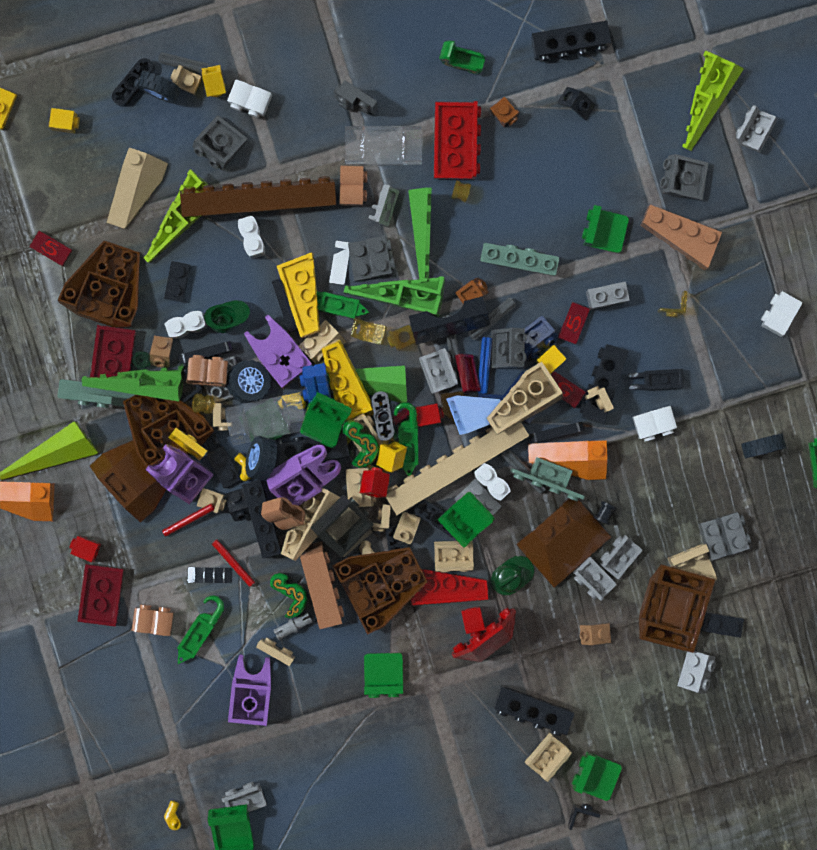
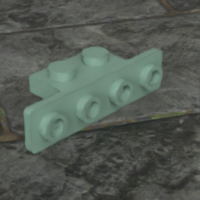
[480,243,559,276]
[57,379,135,408]
[510,457,585,502]

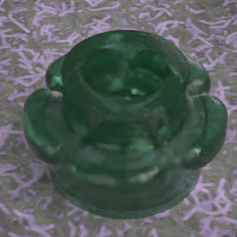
[132,351,151,370]

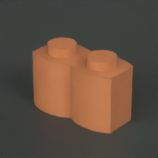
[340,166,367,206]
[186,355,228,387]
[261,497,305,530]
[132,604,174,636]

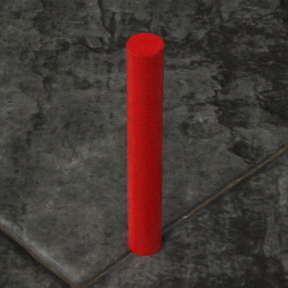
[162,503,215,537]
[212,539,255,587]

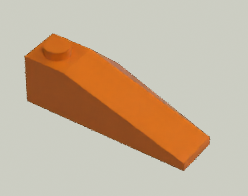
[528,440,607,480]
[0,481,55,521]

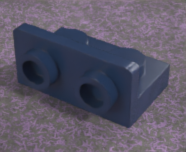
[524,316,559,361]

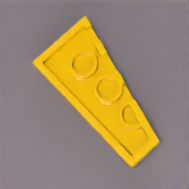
[277,252,320,338]
[322,340,373,421]

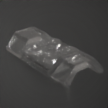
[345,126,422,166]
[225,392,305,446]

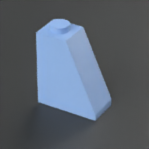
[447,396,501,435]

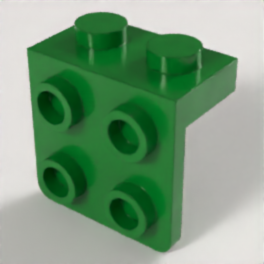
[581,205,629,253]
[300,392,352,448]
[438,492,495,548]
[364,653,403,698]
[571,751,622,801]

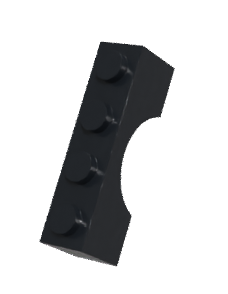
[409,296,490,345]

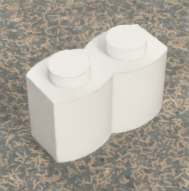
[227,80,272,118]
[238,216,265,259]
[761,291,802,337]
[165,311,208,339]
[632,406,677,442]
[474,463,510,501]

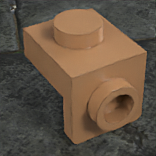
[150,336,173,367]
[580,623,611,645]

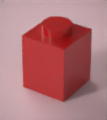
[415,404,444,427]
[359,467,390,498]
[69,535,102,562]
[461,606,485,636]

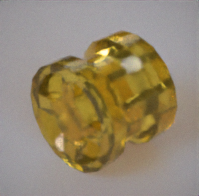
[451,180,471,203]
[192,393,214,414]

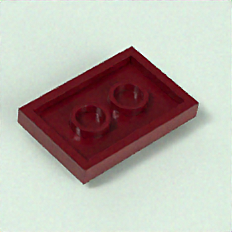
[90,325,136,378]
[77,564,124,627]

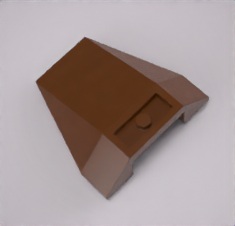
[58,241,140,327]
[123,395,214,468]
[90,440,167,523]
[332,547,427,635]

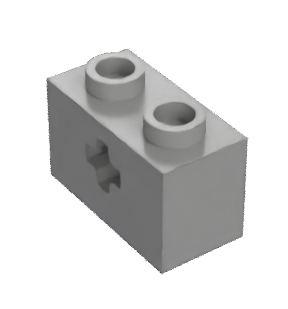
[586,282,630,310]

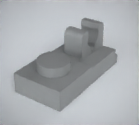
[369,184,399,227]

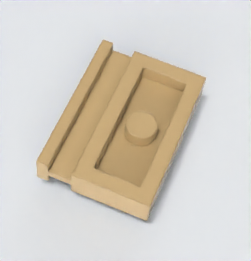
[256,637,295,666]

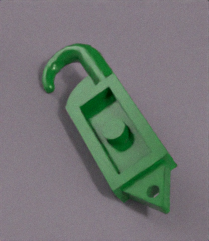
[317,291,370,320]
[394,402,418,477]
[177,595,224,664]

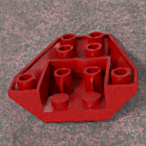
[451,607,516,662]

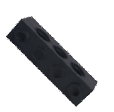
[531,20,611,62]
[579,344,629,425]
[274,430,349,468]
[242,480,282,559]
[493,685,575,736]

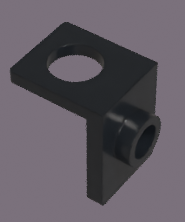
[557,87,596,120]
[182,368,204,404]
[568,803,601,830]

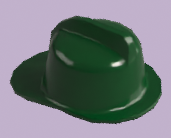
[204,300,250,334]
[491,556,534,595]

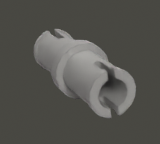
[273,612,313,640]

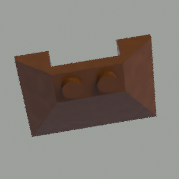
[516,498,611,588]
[639,564,715,653]

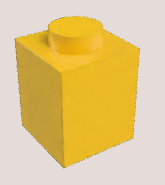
[202,65,226,97]
[49,108,80,134]
[535,345,566,374]
[376,441,407,473]

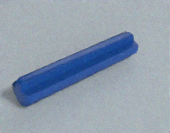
[478,337,492,394]

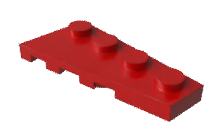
[411,569,488,605]

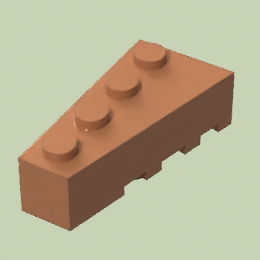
[640,205,722,271]
[300,541,345,629]

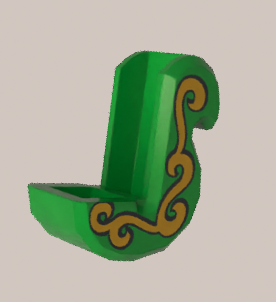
[439,40,486,74]
[343,420,379,468]
[270,572,308,619]

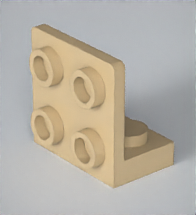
[667,544,717,580]

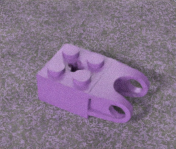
[244,315,313,389]
[146,444,214,505]
[267,445,341,506]
[228,654,271,726]

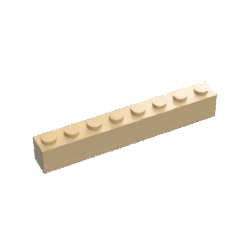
[386,422,529,515]

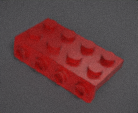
[434,101,481,180]

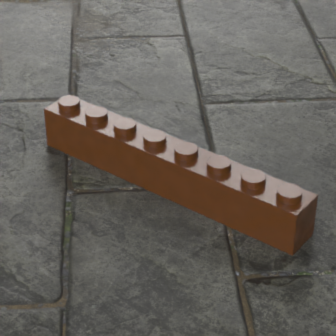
[180,176,336,217]

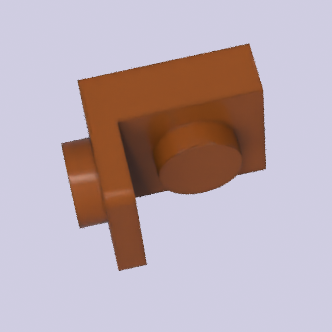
[490,97,520,127]
[455,277,489,303]

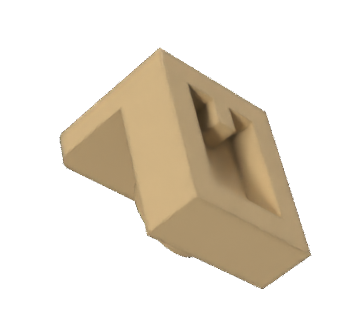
[171,65,202,95]
[585,386,614,412]
[213,403,234,431]
[197,488,227,513]
[372,504,391,532]
[393,511,421,544]

